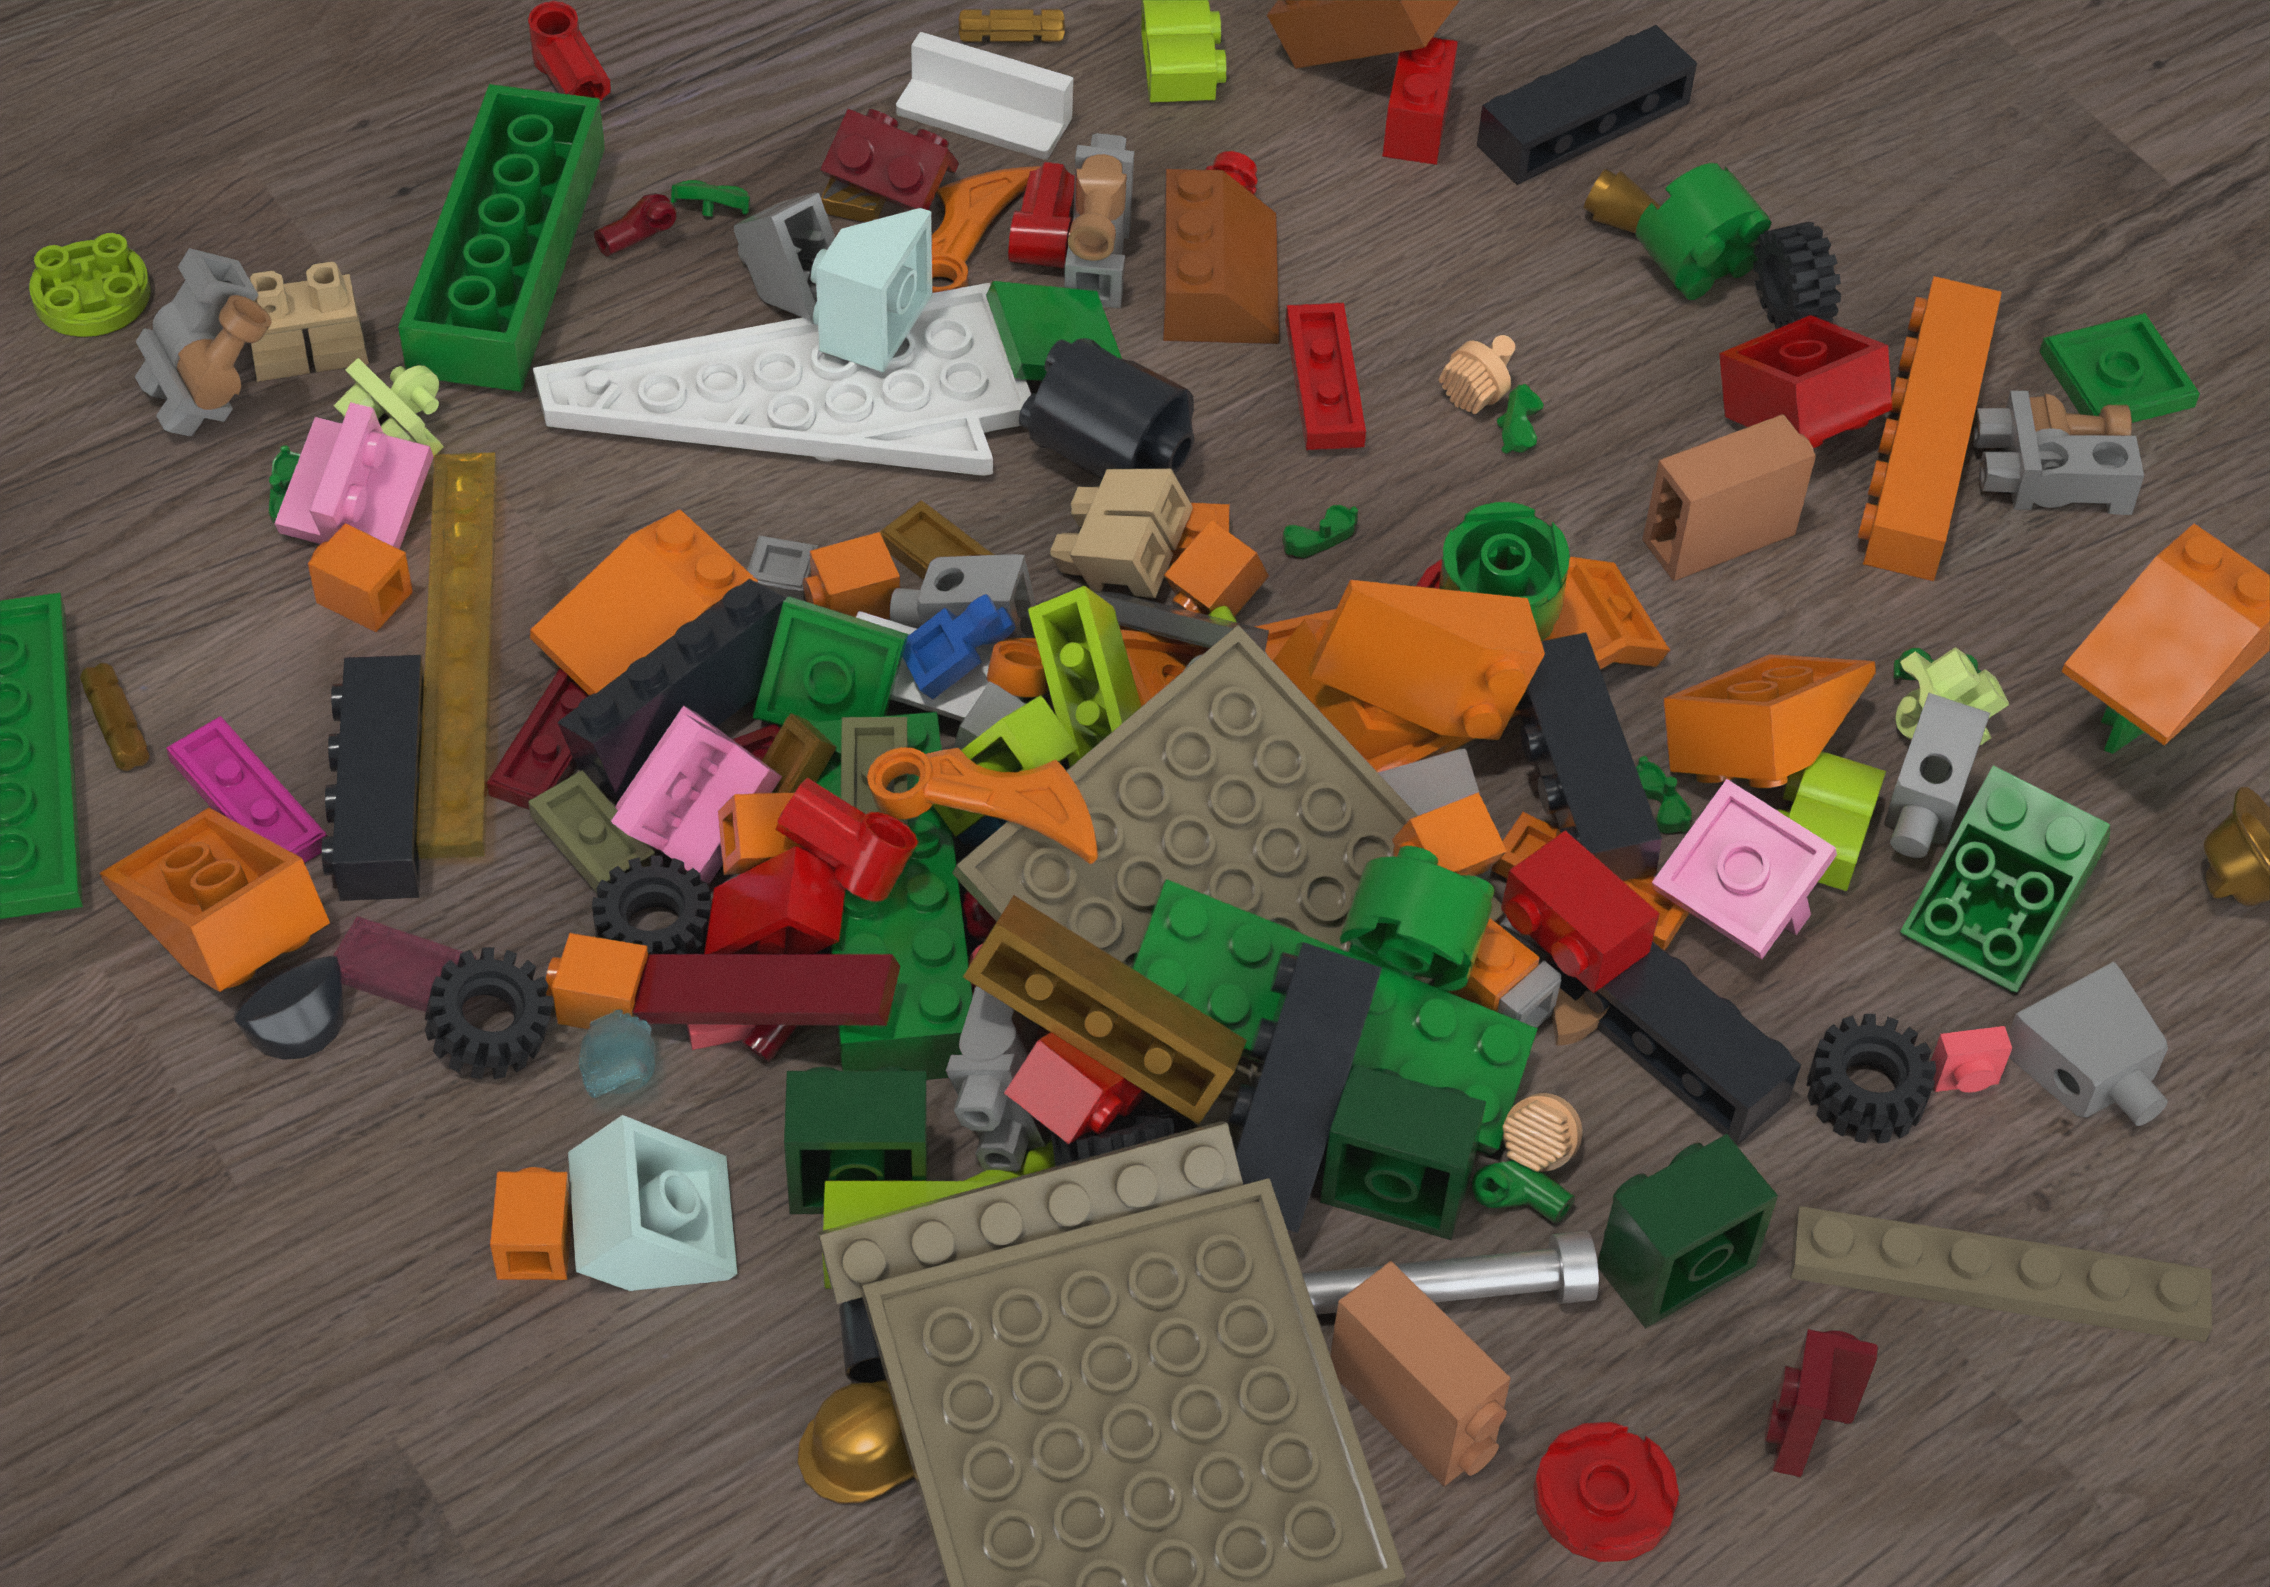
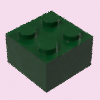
[1320,1064,1486,1240]
[784,1066,928,1214]
[1597,1134,1778,1329]

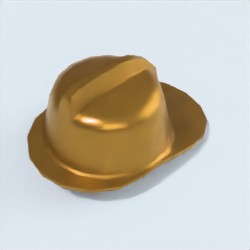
[2204,787,2270,907]
[798,1379,915,1504]

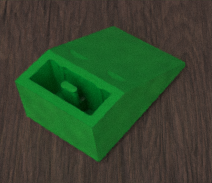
[1900,765,2111,994]

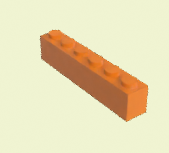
[1857,276,2002,581]

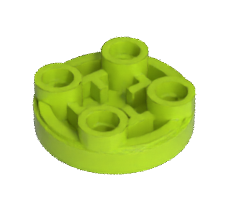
[29,233,151,337]

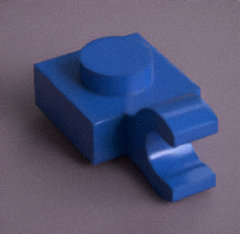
[903,594,1016,699]

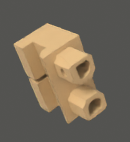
[250,262,369,382]
[1050,469,1193,598]

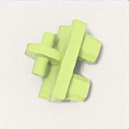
[334,358,444,456]
[1895,647,2009,745]

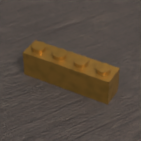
[963,895,1247,1124]

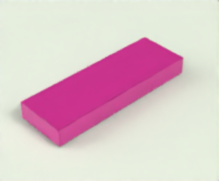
[166,716,327,863]

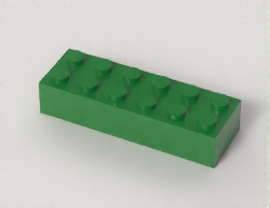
[398,84,605,392]
[810,712,972,1080]

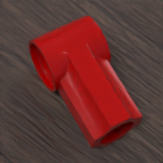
[528,1,611,102]
[1008,162,1075,269]
[775,778,918,901]

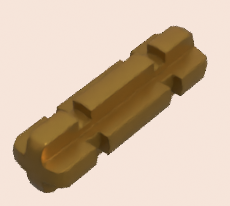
[959,9,1065,42]
[80,663,150,771]

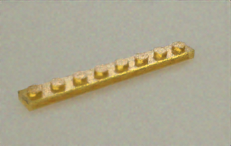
[417,452,498,859]

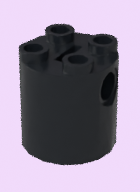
[1019,338,1194,480]

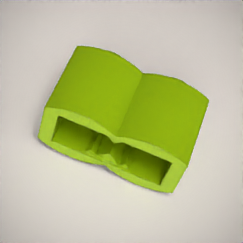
[1140,0,1226,102]
[1777,751,1886,891]

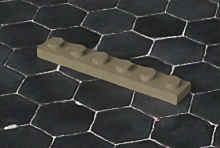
[817,1121,1243,1304]
[1790,1206,2212,1342]

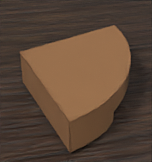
[1551,988,1610,1046]

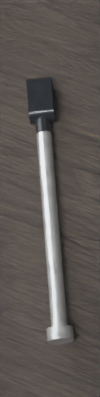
[839,1231,1599,1383]

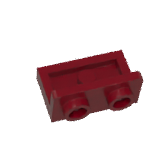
[820,109,959,210]
[1765,1329,1878,1477]

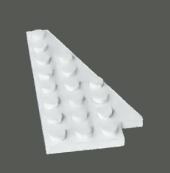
[533,283,1031,476]

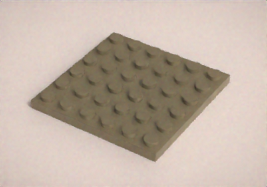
[952,625,1504,1143]
[862,1178,1406,1587]

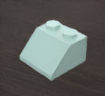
[811,208,932,372]
[568,1115,737,1291]

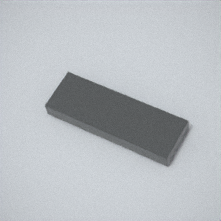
[1093,591,1269,652]

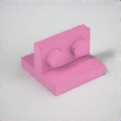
[274,402,434,549]
[611,706,782,884]
[1652,779,1837,959]

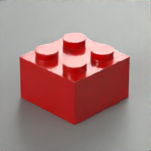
[1719,315,1892,448]

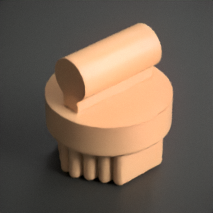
[1439,335,1515,414]
[1502,1093,1583,1172]

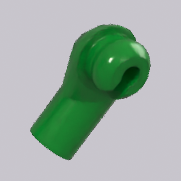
[1472,1161,1575,1224]

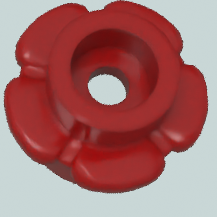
[1205,151,1258,195]

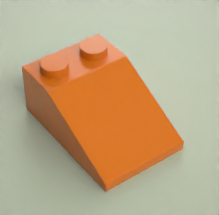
[530,509,758,695]
[2061,523,2270,746]
[1308,580,1545,740]
[1664,654,1876,788]
[100,808,330,992]

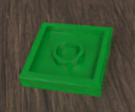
[986,281,1122,381]
[2039,313,2200,423]
[753,596,909,727]

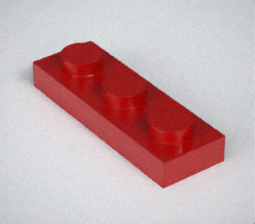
[1285,303,1366,450]

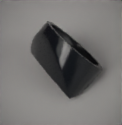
[234,956,343,1060]

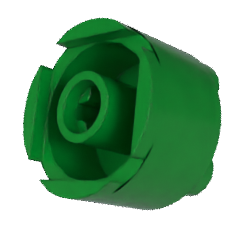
[1636,163,1772,300]
[1439,502,1570,641]
[1339,846,1495,992]

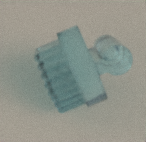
[579,1009,656,1098]

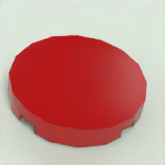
[1533,1422,1679,1562]

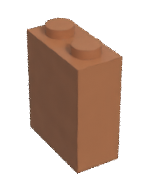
[1642,414,1816,581]
[1330,1261,1511,1487]

